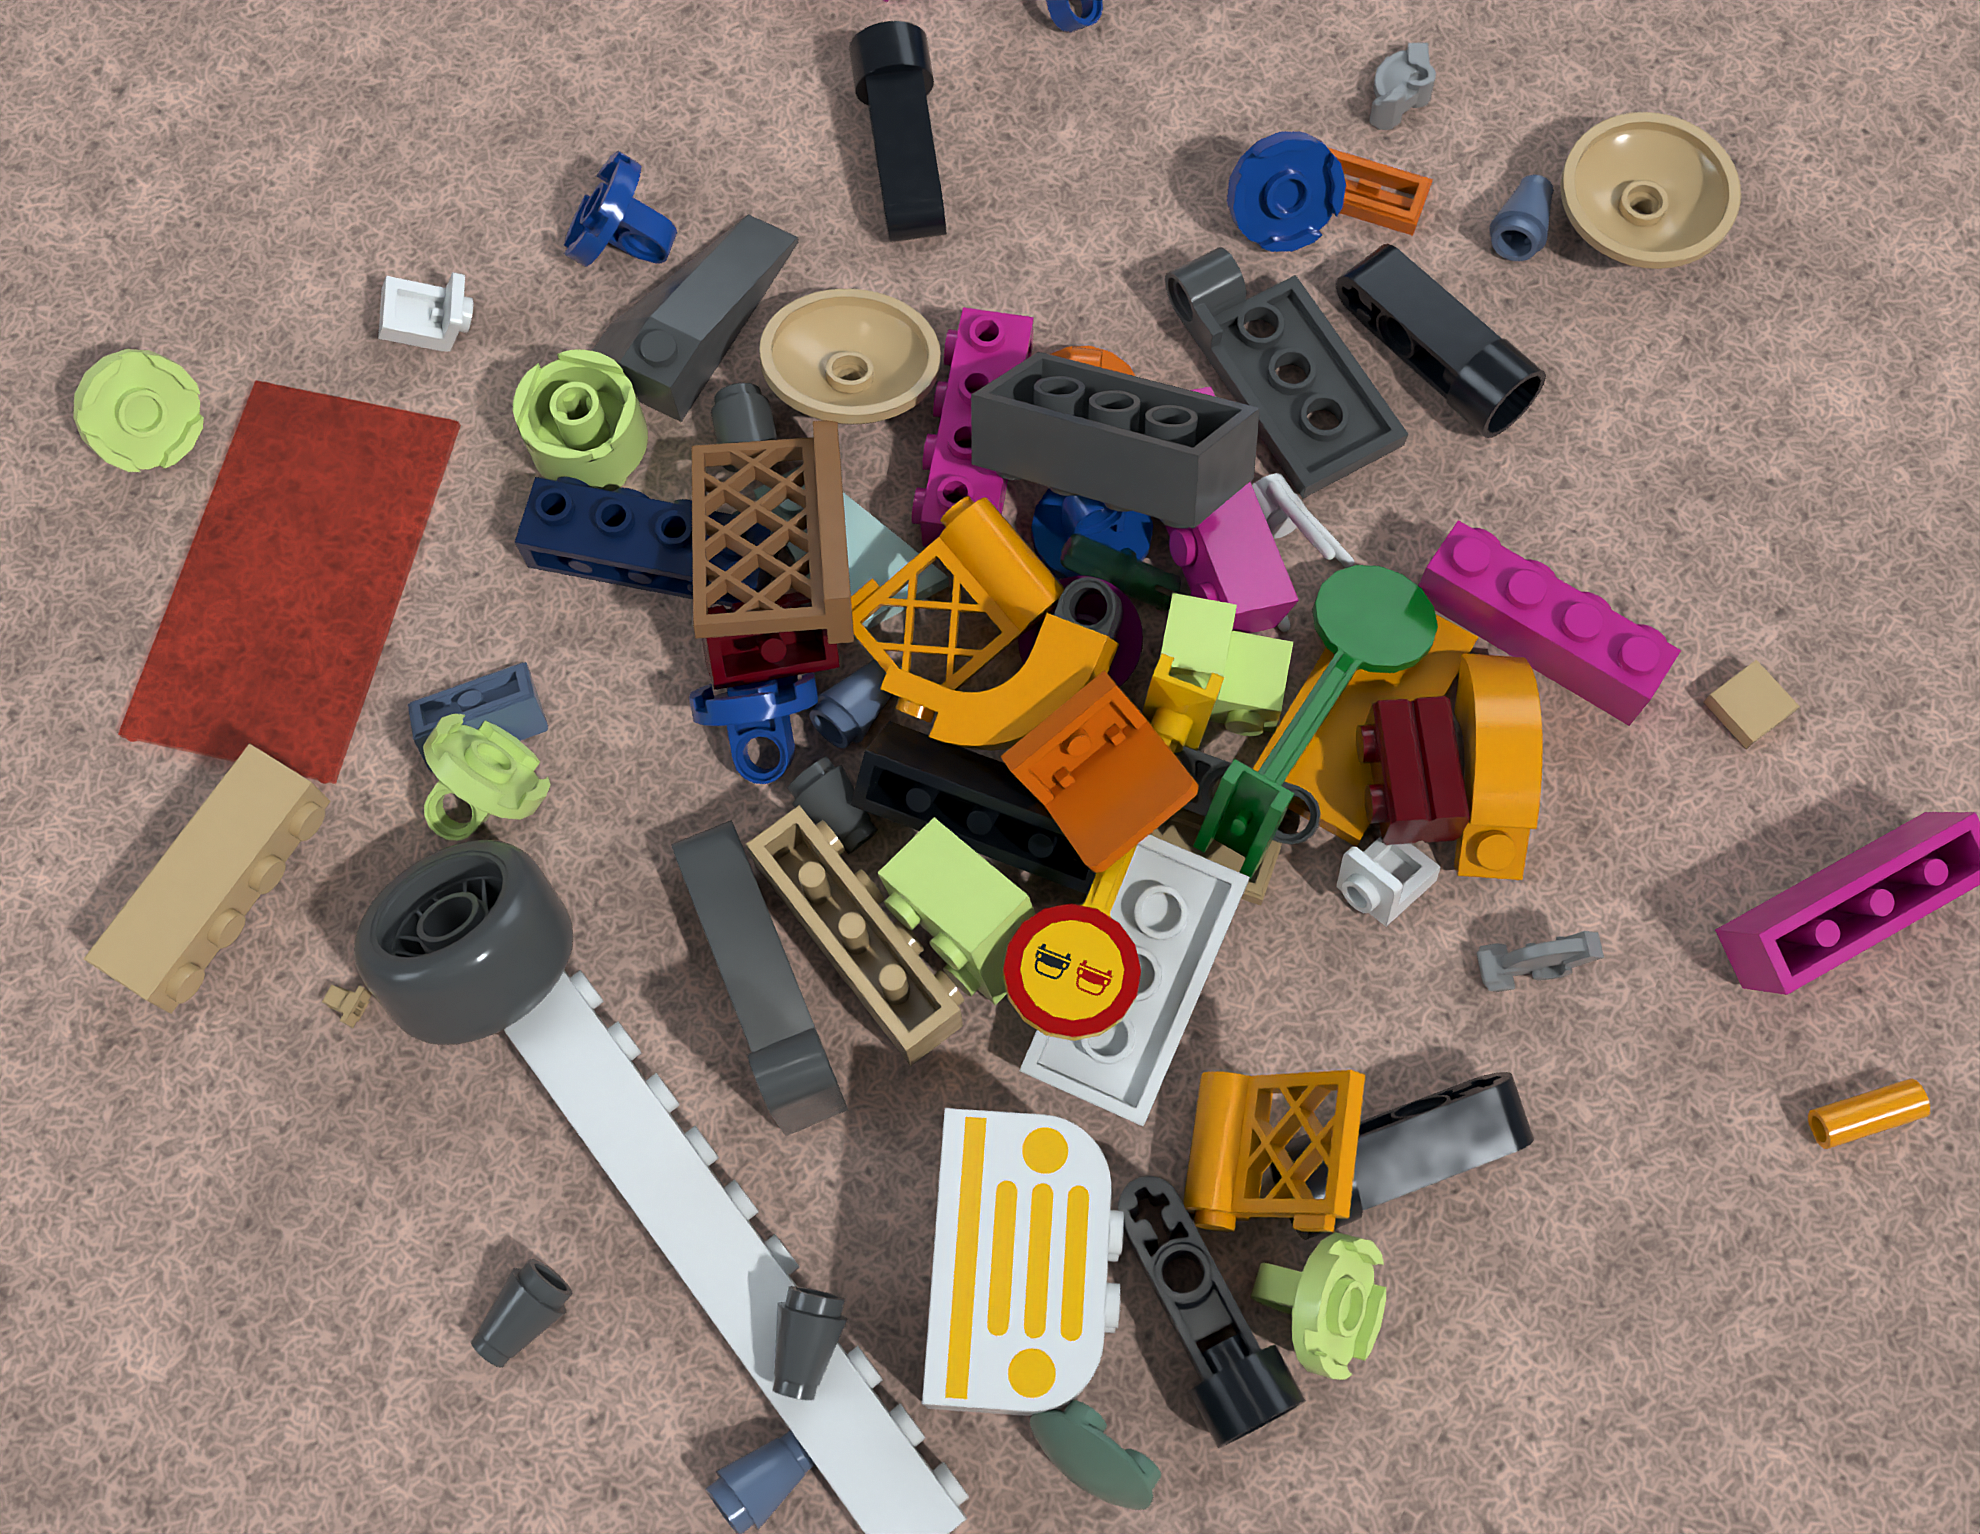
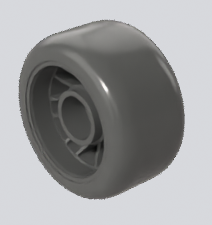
[354,840,573,1045]

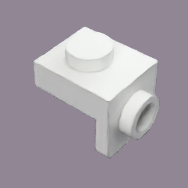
[378,272,473,352]
[1336,836,1441,927]

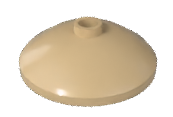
[1560,112,1741,269]
[759,289,941,425]

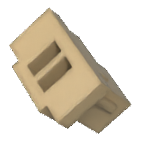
[322,985,372,1028]

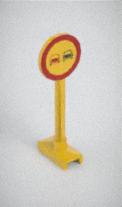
[1002,653,1225,1041]

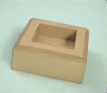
[1703,660,1800,749]

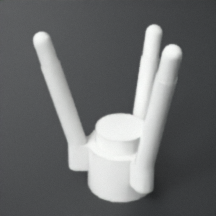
[1252,473,1354,632]

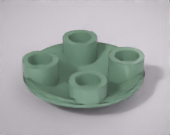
[1030,1400,1161,1510]

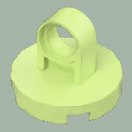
[73,349,204,472]
[423,713,551,841]
[1250,1232,1386,1380]

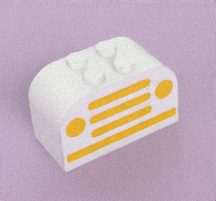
[922,1108,1124,1416]

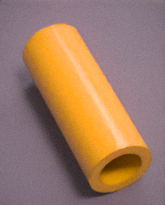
[1808,1078,1930,1149]

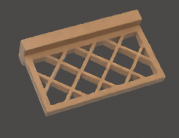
[692,420,854,644]

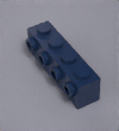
[514,477,779,607]

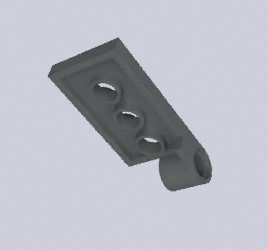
[1165,247,1408,499]

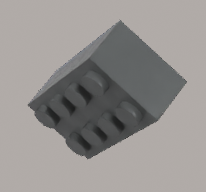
[971,352,1260,528]

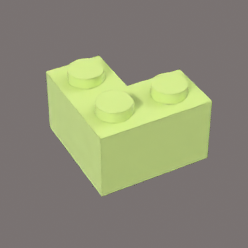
[1160,593,1293,736]
[878,817,1035,1005]

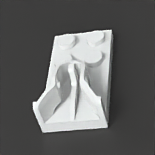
[1019,834,1250,1126]

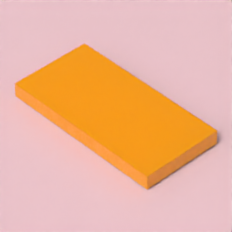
[1252,614,1478,847]

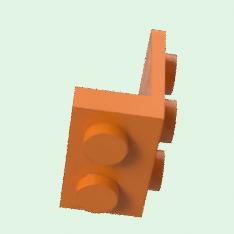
[1000,670,1198,873]

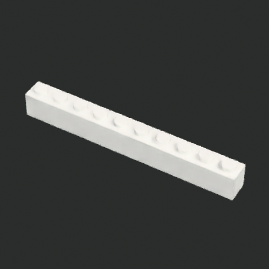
[503,970,969,1534]

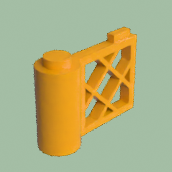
[851,496,1065,691]
[1183,1070,1365,1232]

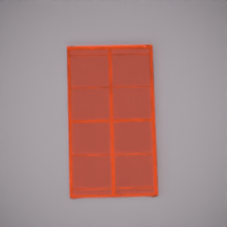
[118,380,461,784]

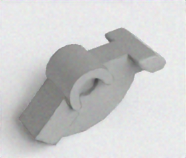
[1369,43,1436,130]
[1477,931,1604,992]

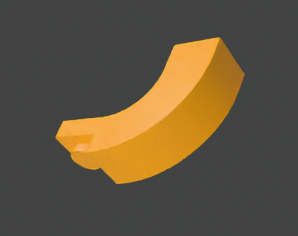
[880,613,1119,751]
[1454,653,1543,880]

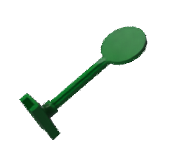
[1193,565,1438,879]

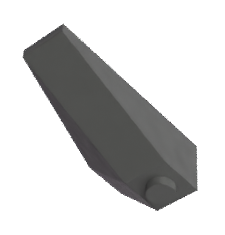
[592,214,799,422]

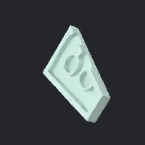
[754,465,949,637]

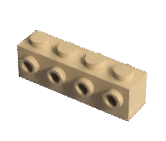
[84,743,331,1014]
[746,805,964,1066]

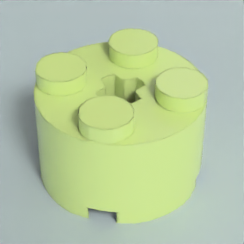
[513,349,648,491]

